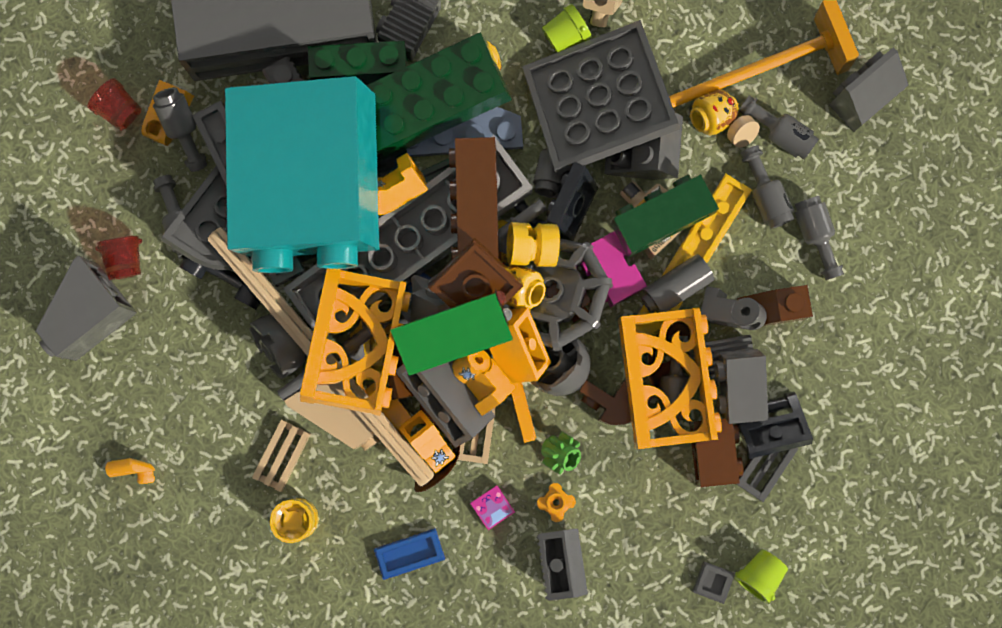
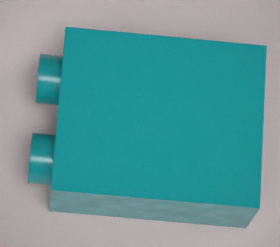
[225,76,379,273]

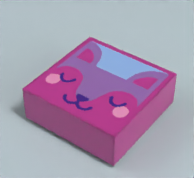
[470,485,515,530]

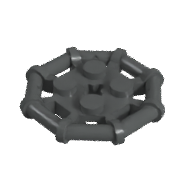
[503,238,613,351]

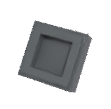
[692,561,735,604]

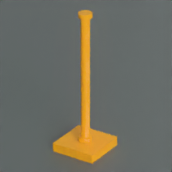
[669,0,859,108]

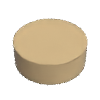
[727,115,760,148]

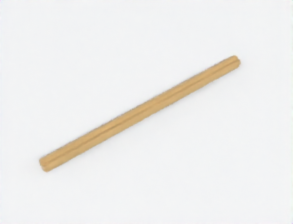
[208,227,434,486]

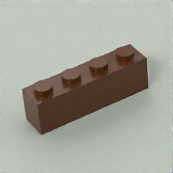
[449,137,499,260]

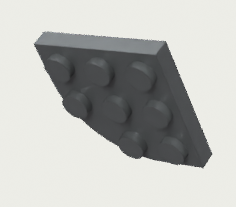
[161,166,252,270]

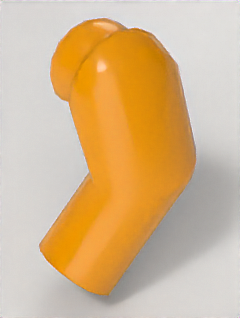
[105,458,156,484]

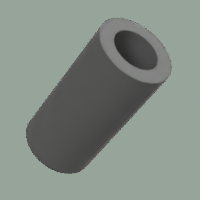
[641,254,715,313]

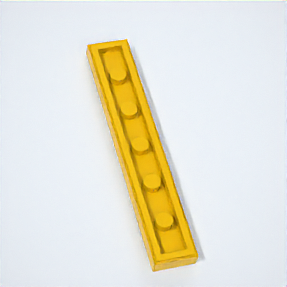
[636,173,752,336]

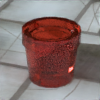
[87,78,142,131]
[95,236,142,280]

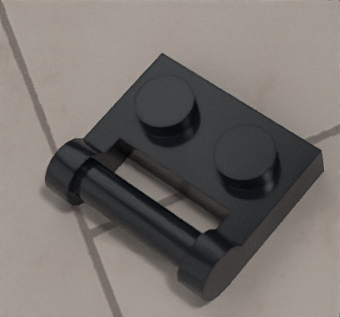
[735,391,813,459]

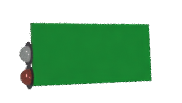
[390,288,513,376]

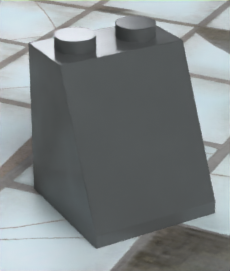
[36,256,137,361]

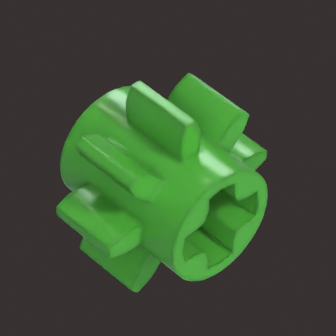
[541,431,581,475]

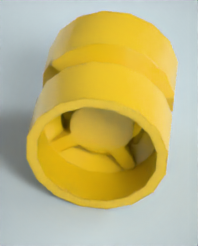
[506,222,560,267]
[269,498,319,543]

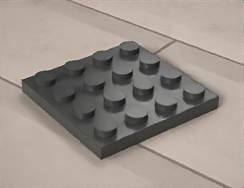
[522,20,681,175]

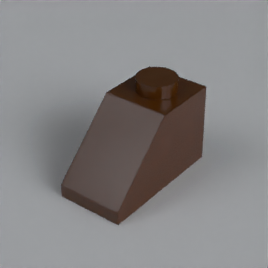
[737,285,813,326]

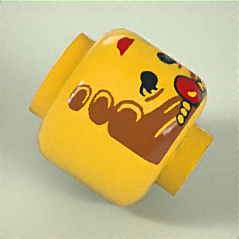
[690,89,739,136]
[506,265,546,310]

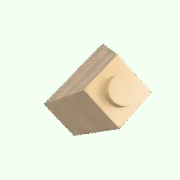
[285,384,380,451]

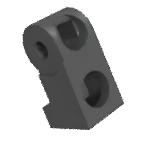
[701,287,767,330]

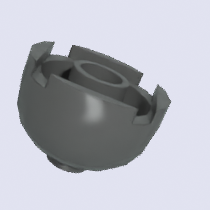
[249,313,307,379]
[531,332,591,396]

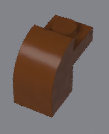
[578,378,654,425]

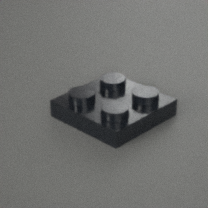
[546,162,599,241]

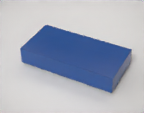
[374,528,446,580]

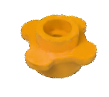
[537,483,576,522]

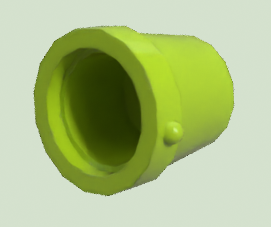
[542,3,592,53]
[734,549,788,604]

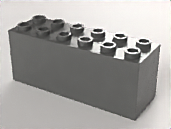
[171,0,377,81]

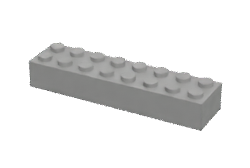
[283,135,533,340]

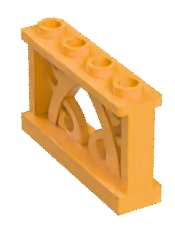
[300,269,411,416]
[618,307,722,449]

